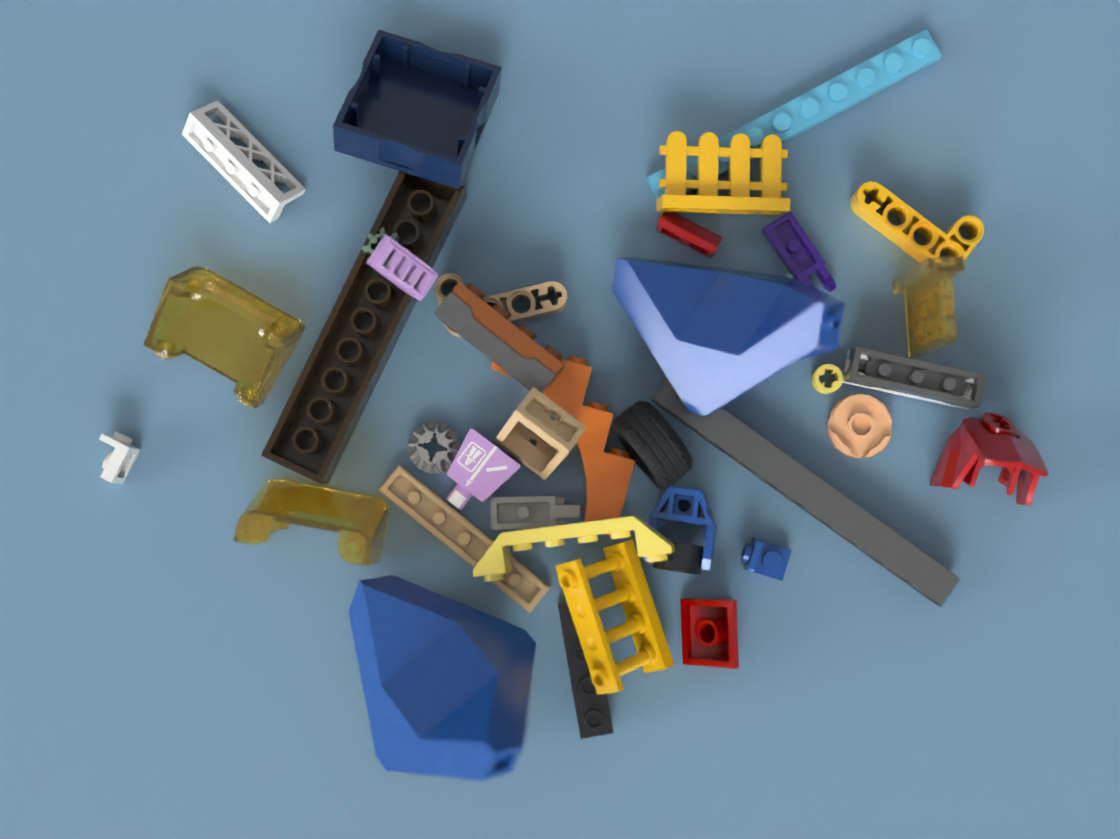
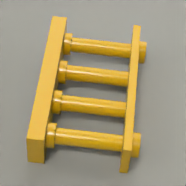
[555,539,675,695]

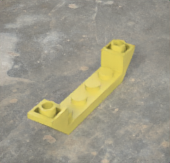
[472,515,675,582]

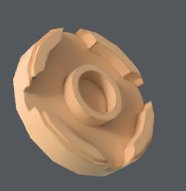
[826,394,893,458]

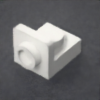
[99,431,141,484]

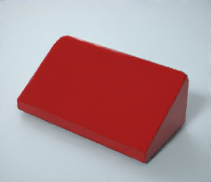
[655,212,722,258]

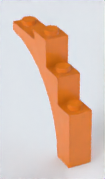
[491,356,635,535]

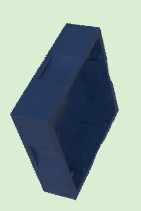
[333,29,502,189]

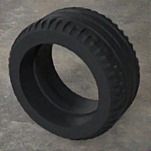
[612,401,693,488]

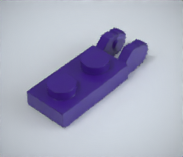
[762,211,836,292]

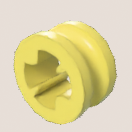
[811,364,843,394]

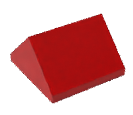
[680,597,739,669]

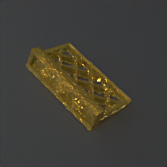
[892,257,964,358]

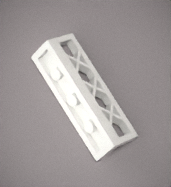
[182,100,306,223]

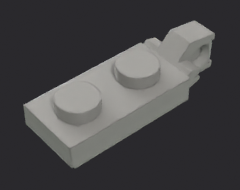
[490,496,581,530]

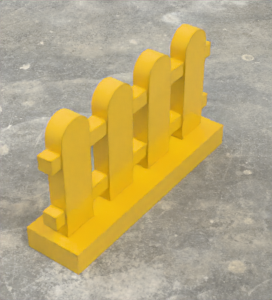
[656,131,791,215]

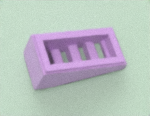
[366,234,438,301]

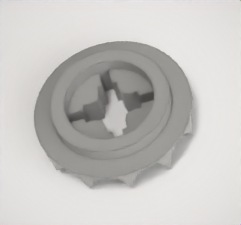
[408,422,460,473]

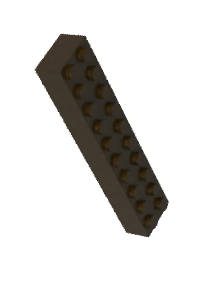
[261,171,467,485]

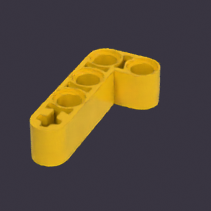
[850,181,984,275]

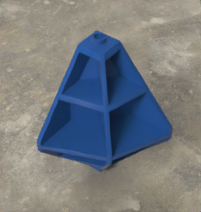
[612,258,845,416]
[349,575,536,781]

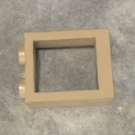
[493,387,587,480]

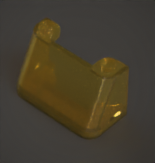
[143,267,305,409]
[234,478,389,566]

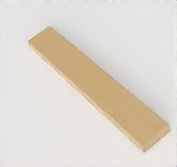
[379,465,550,613]

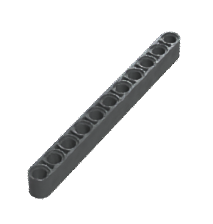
[650,377,960,607]

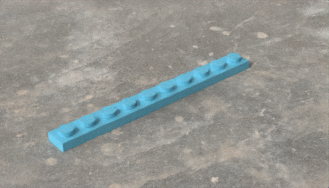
[647,28,942,198]

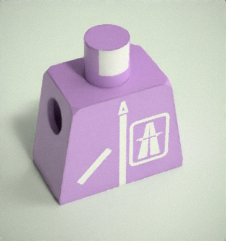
[446,428,522,510]

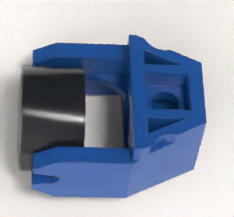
[644,486,717,575]

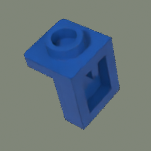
[741,538,791,581]

